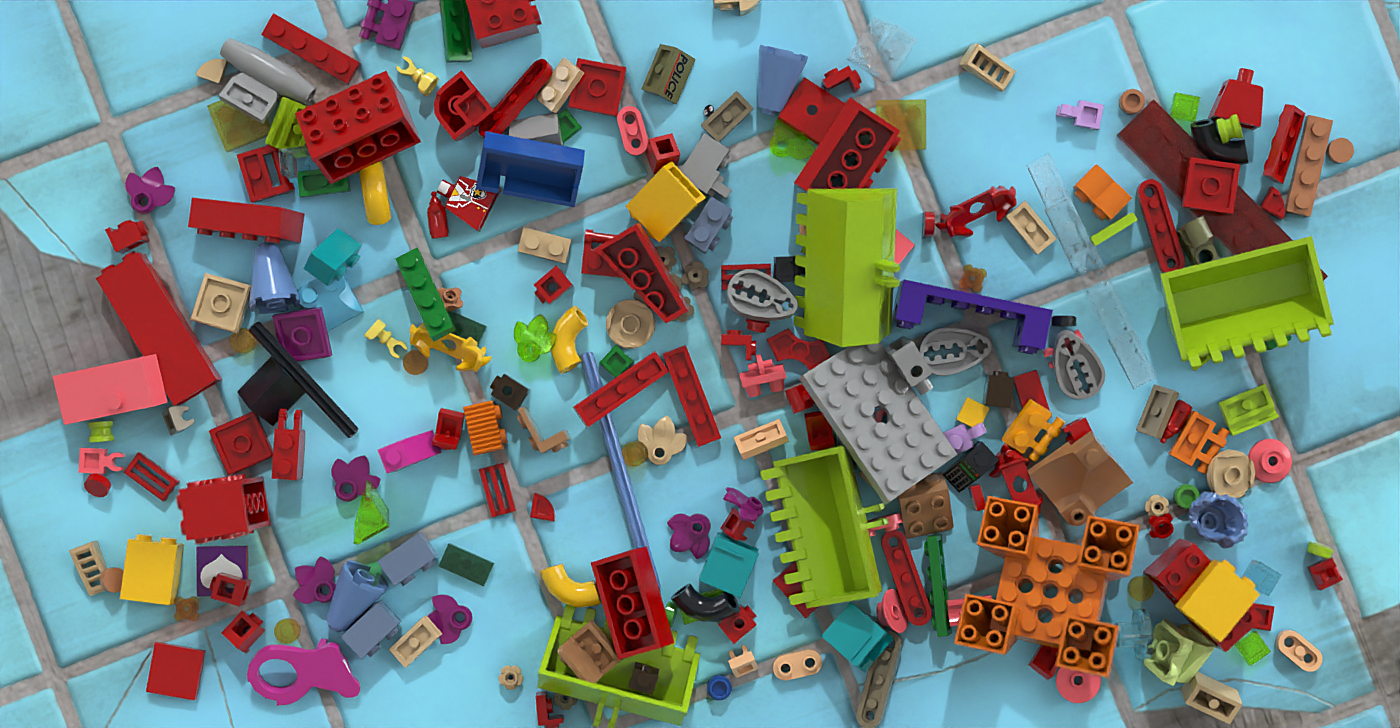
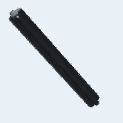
[249,321,359,438]

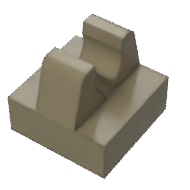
[162,405,194,436]

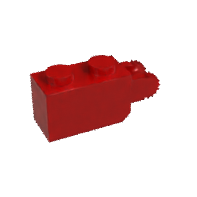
[271,409,305,480]

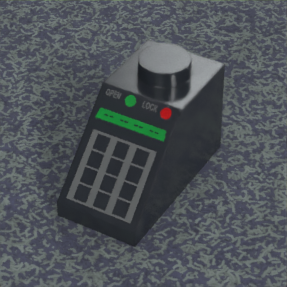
[943,441,999,493]

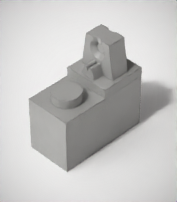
[681,133,732,200]

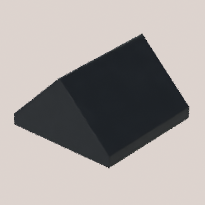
[237,356,305,426]

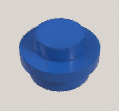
[707,675,732,700]

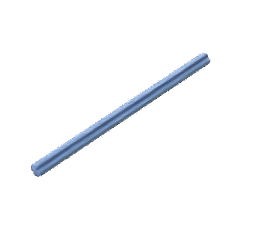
[580,352,661,589]

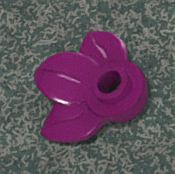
[125,167,175,214]
[331,455,381,502]
[723,487,764,522]
[667,513,711,559]
[293,556,336,604]
[427,595,473,644]

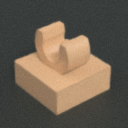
[728,645,759,678]

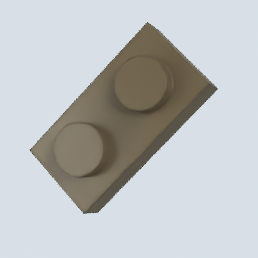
[701,91,754,142]
[1136,384,1179,440]

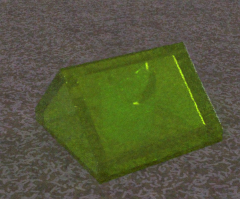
[353,480,389,545]

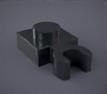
[774,256,805,282]

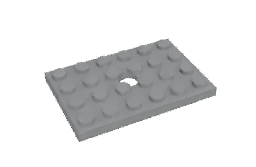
[799,342,958,505]

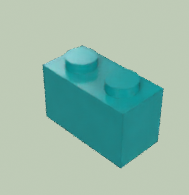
[304,228,362,286]

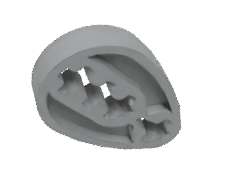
[726,269,798,321]
[919,328,992,376]
[1052,330,1105,399]

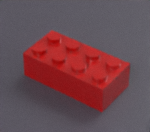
[591,546,674,660]

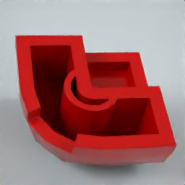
[434,70,495,141]

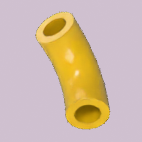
[359,161,391,225]
[551,305,588,374]
[539,563,602,608]

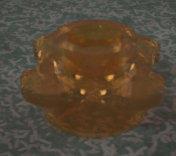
[959,264,987,292]
[174,596,199,621]

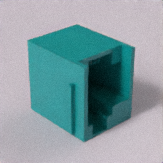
[699,532,759,598]
[822,602,894,672]

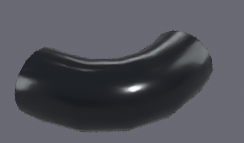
[1190,119,1249,165]
[671,583,740,622]

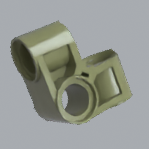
[1176,216,1217,266]

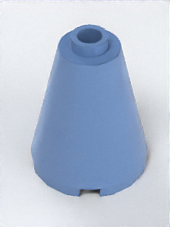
[758,45,808,116]
[249,242,300,314]
[326,560,388,632]

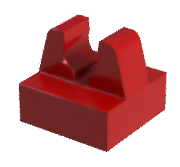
[720,508,755,541]
[1307,557,1343,591]

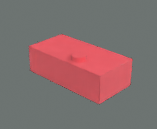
[53,354,168,425]

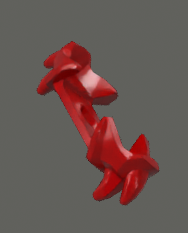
[935,185,1017,238]
[989,444,1044,515]

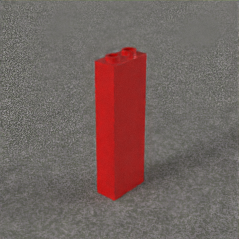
[96,251,222,406]

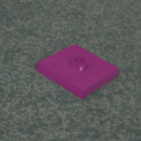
[272,307,333,362]

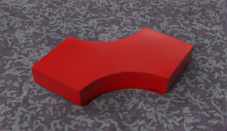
[766,328,831,370]

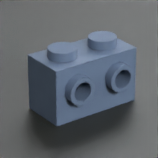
[684,196,733,254]
[377,531,439,586]
[341,600,402,659]

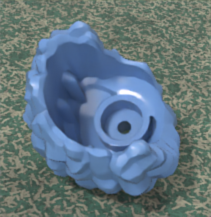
[1188,492,1249,549]

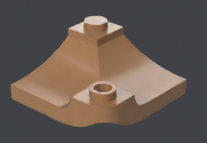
[1028,431,1133,526]

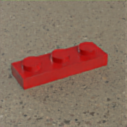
[1263,104,1306,183]

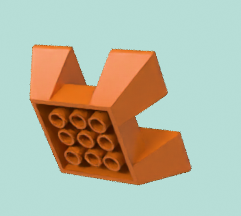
[954,496,1140,678]

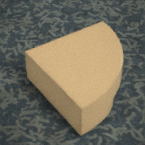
[196,59,229,85]

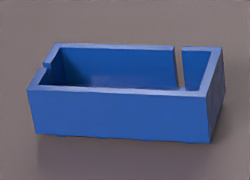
[476,131,585,207]

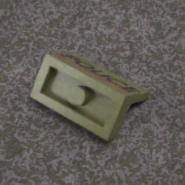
[641,44,695,104]

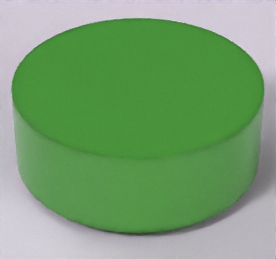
[1173,484,1200,509]
[665,601,678,628]

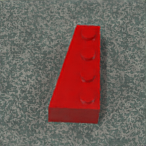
[188,197,305,244]
[594,223,690,323]

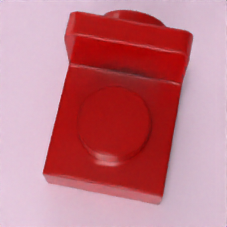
[535,691,564,728]

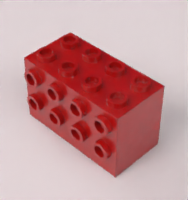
[466,0,542,49]
[295,71,421,184]
[177,474,271,544]

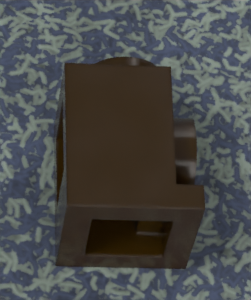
[490,374,530,411]
[628,662,660,695]

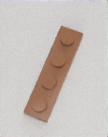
[1285,115,1333,218]

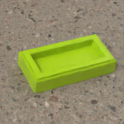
[1087,212,1138,248]

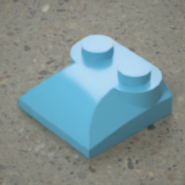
[297,275,364,331]

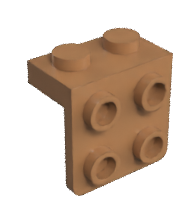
[517,406,571,453]
[897,472,954,538]
[557,620,623,684]

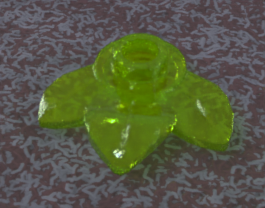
[769,119,816,160]
[514,314,557,362]

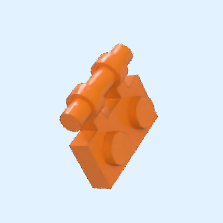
[1168,411,1230,475]

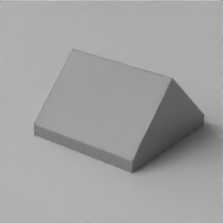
[509,112,564,146]

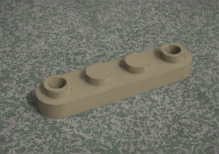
[857,631,903,728]

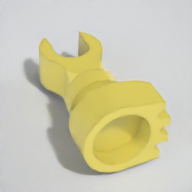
[396,57,439,96]
[364,319,408,358]

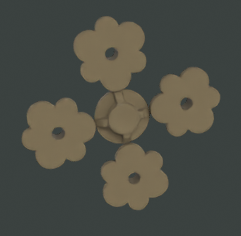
[633,246,709,322]

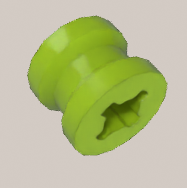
[1217,114,1243,144]
[87,421,114,442]

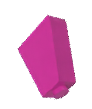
[377,430,442,473]

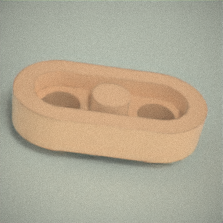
[1275,629,1323,672]
[773,649,822,680]

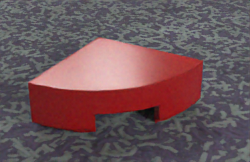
[1259,186,1286,220]
[530,493,555,522]

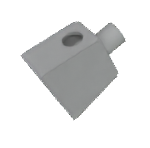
[885,336,933,395]

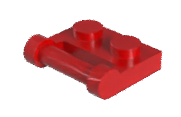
[237,145,295,203]
[581,229,622,278]

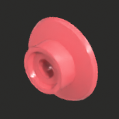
[1248,439,1292,483]
[876,589,908,633]
[1056,667,1101,703]

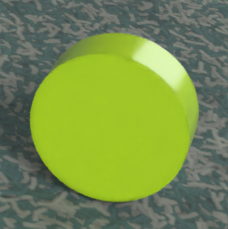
[1306,541,1334,559]

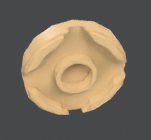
[606,299,655,349]
[1206,449,1255,499]

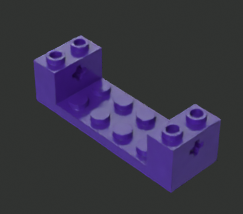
[892,279,1053,355]

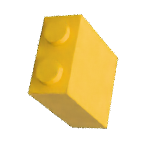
[625,162,706,242]
[120,534,184,605]
[1175,559,1260,642]

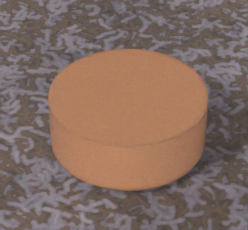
[1119,89,1145,115]
[1326,138,1354,164]
[100,567,124,593]

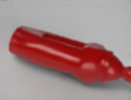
[427,191,449,239]
[1160,399,1192,444]

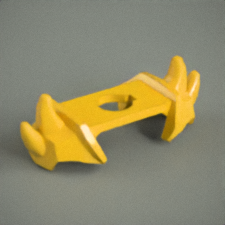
[409,322,492,372]

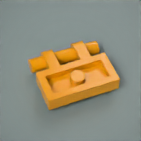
[1001,399,1065,462]

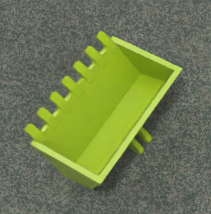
[794,188,900,347]
[1160,236,1334,369]
[760,446,889,608]
[537,604,700,728]

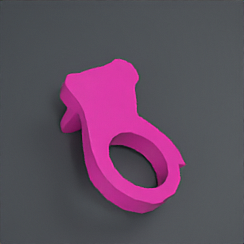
[247,638,360,706]

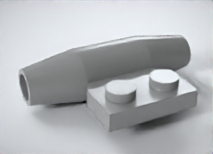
[219,38,316,124]

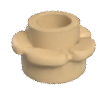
[1145,495,1169,517]
[498,665,523,690]

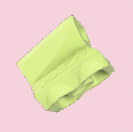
[1143,618,1215,686]

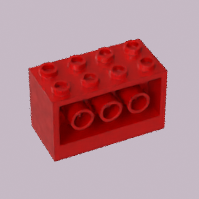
[794,98,901,193]
[1143,538,1263,652]

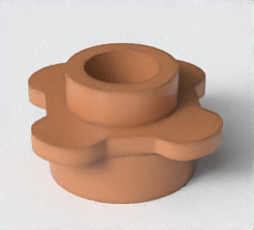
[438,287,463,311]

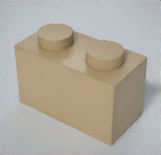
[1181,672,1243,724]

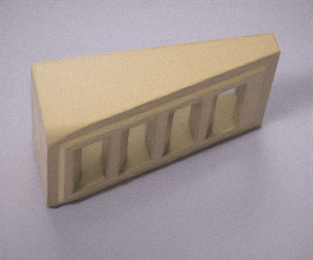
[958,43,1016,92]
[69,541,107,596]

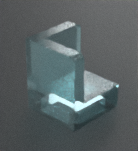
[278,145,311,179]
[1241,559,1282,596]

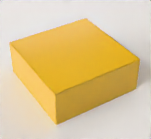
[955,397,990,427]

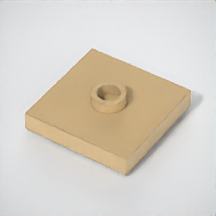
[190,273,251,334]

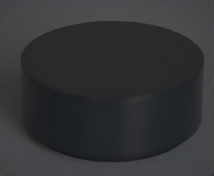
[1051,316,1077,327]

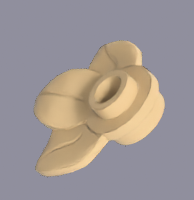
[638,416,687,465]

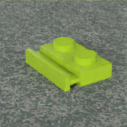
[265,97,307,157]
[1217,384,1279,436]

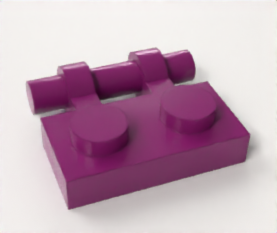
[359,0,415,51]

